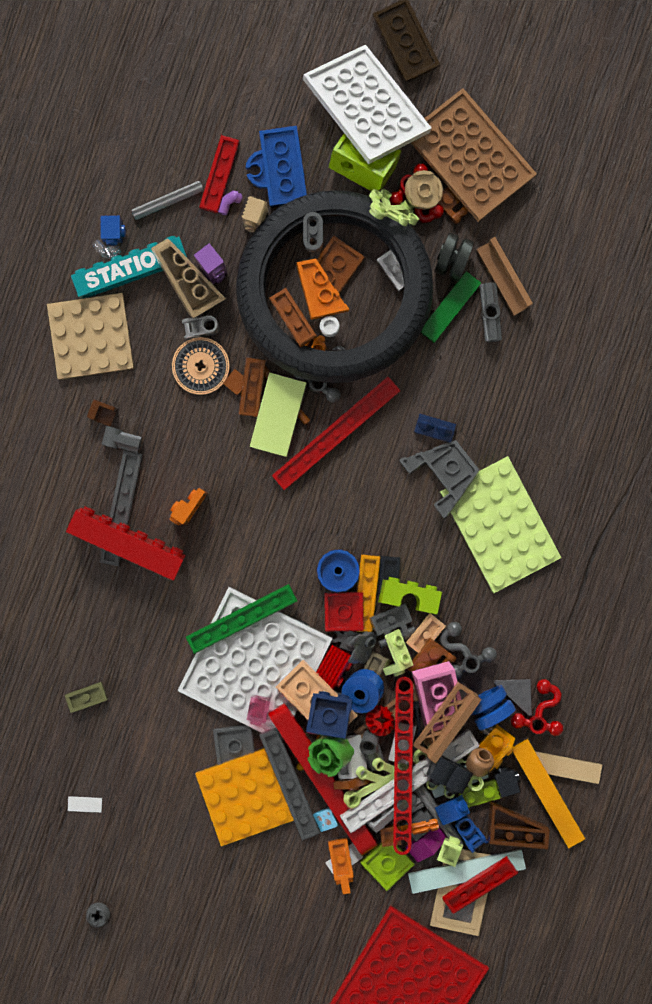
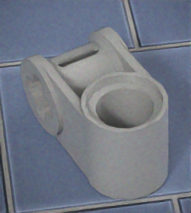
[182,316,220,340]

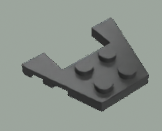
[399,440,479,520]

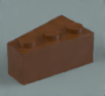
[487,801,550,849]

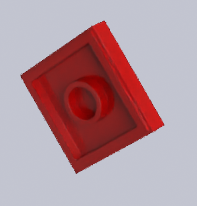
[325,592,364,631]

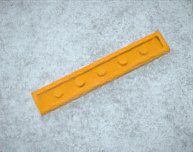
[513,739,585,848]

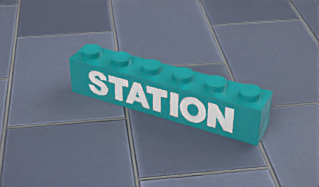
[71,236,187,299]

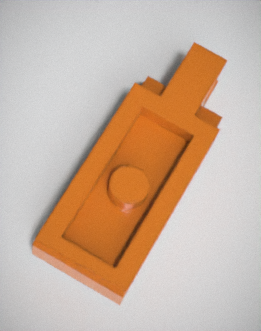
[328,838,354,894]

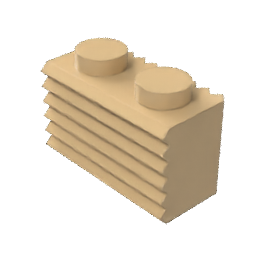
[242,196,268,233]

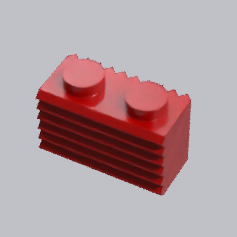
[316,644,352,689]

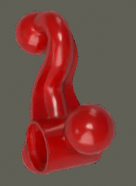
[389,164,444,223]
[511,679,563,736]

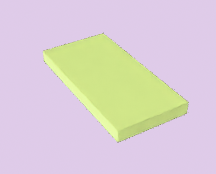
[250,373,307,457]

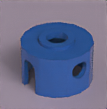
[341,669,385,713]

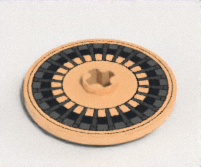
[172,337,229,395]

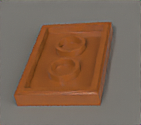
[317,236,365,294]

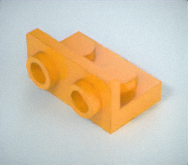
[478,724,515,772]

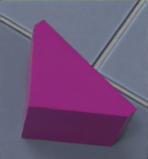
[405,828,447,863]

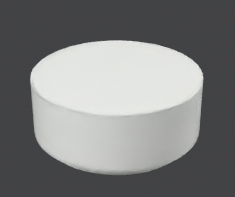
[320,316,340,337]

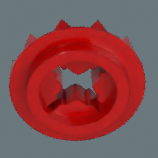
[366,705,395,736]

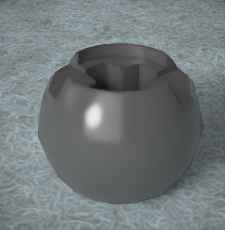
[86,903,110,928]

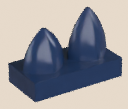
[414,414,456,443]

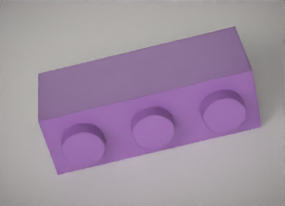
[194,243,227,284]

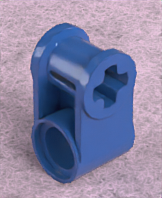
[455,815,488,853]

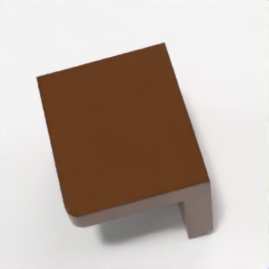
[87,399,118,426]

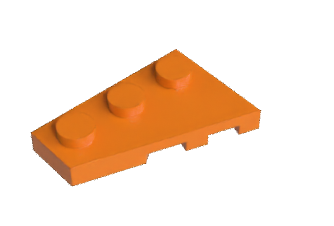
[296,258,350,320]

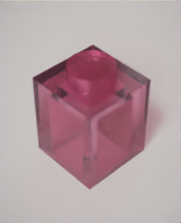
[247,695,271,726]

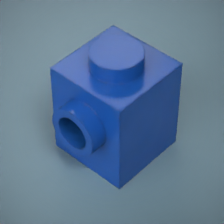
[101,216,126,246]
[435,795,470,825]

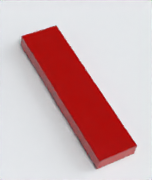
[199,135,240,214]
[442,856,518,914]

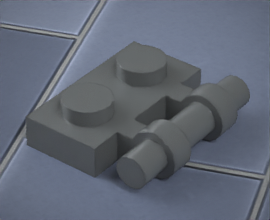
[369,603,415,648]

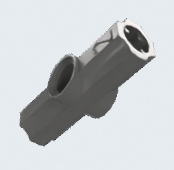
[479,283,502,343]

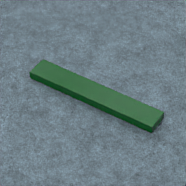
[186,584,298,654]

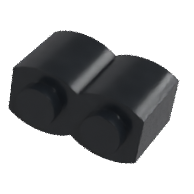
[426,755,473,794]

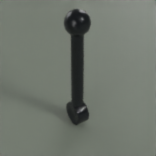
[413,701,422,738]

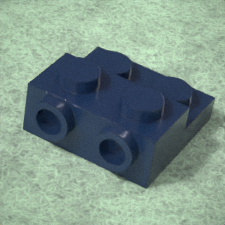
[306,691,353,740]

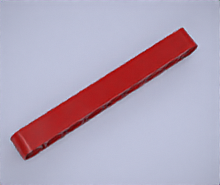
[393,677,413,855]
[268,703,378,856]

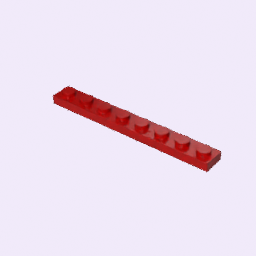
[272,377,400,490]

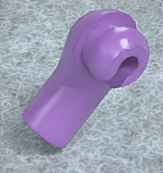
[218,191,243,215]

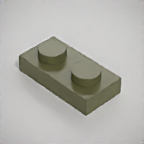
[65,682,108,713]

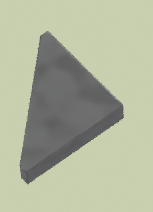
[494,679,532,715]

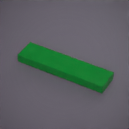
[421,271,481,343]

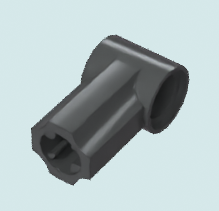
[101,426,142,453]
[359,729,384,771]

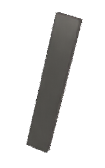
[100,450,143,566]
[259,727,320,841]

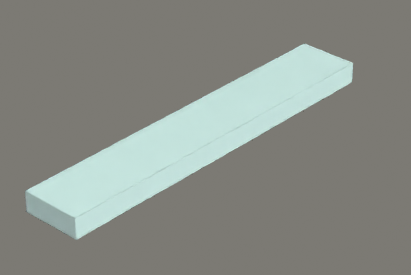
[408,849,526,894]

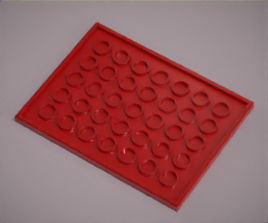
[329,905,489,1004]

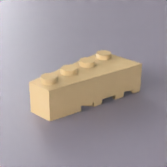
[151,239,226,318]

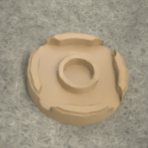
[405,170,443,210]

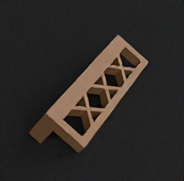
[476,237,533,316]
[413,682,481,763]

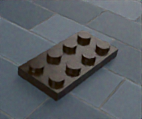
[373,0,440,83]

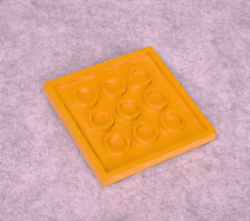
[195,748,294,846]

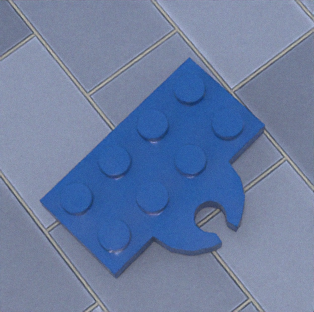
[245,126,307,208]

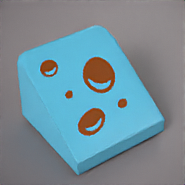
[313,807,339,832]

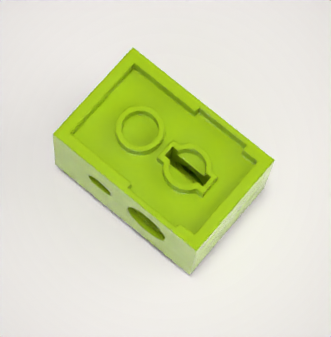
[328,133,401,192]

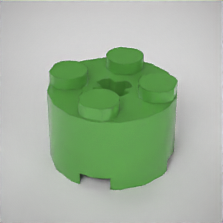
[308,736,354,777]

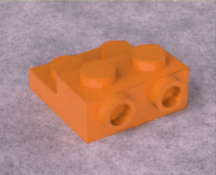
[169,488,208,526]

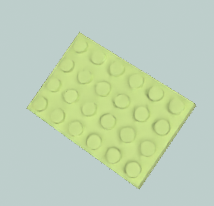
[440,456,561,593]

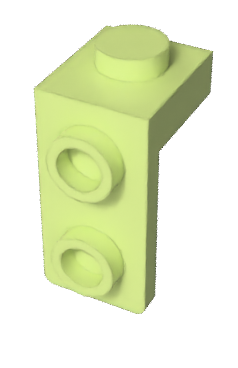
[383,629,413,677]
[437,836,463,867]

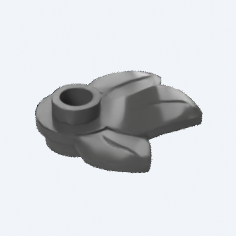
[348,631,377,664]

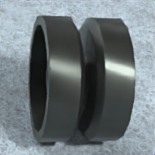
[434,232,474,282]

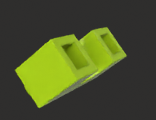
[378,577,442,614]

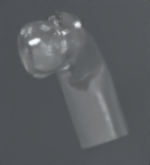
[92,239,121,258]

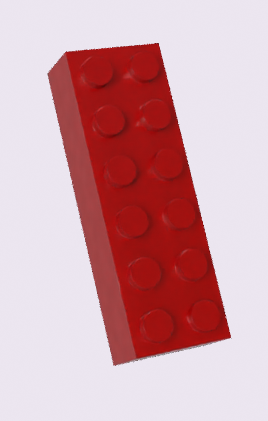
[66,506,186,581]

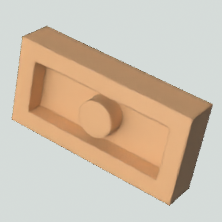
[406,613,446,653]

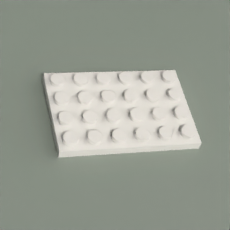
[303,45,432,164]

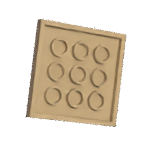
[47,293,134,380]

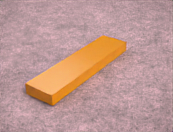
[357,555,380,632]

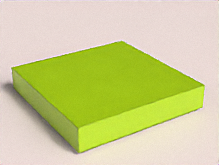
[360,842,415,891]

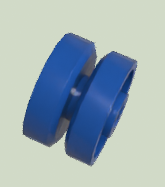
[317,549,360,592]
[471,685,516,730]

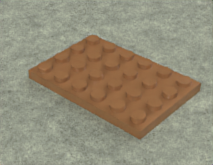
[411,88,537,222]

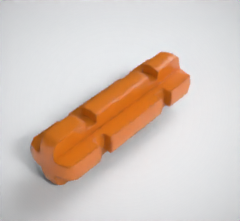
[400,819,439,835]

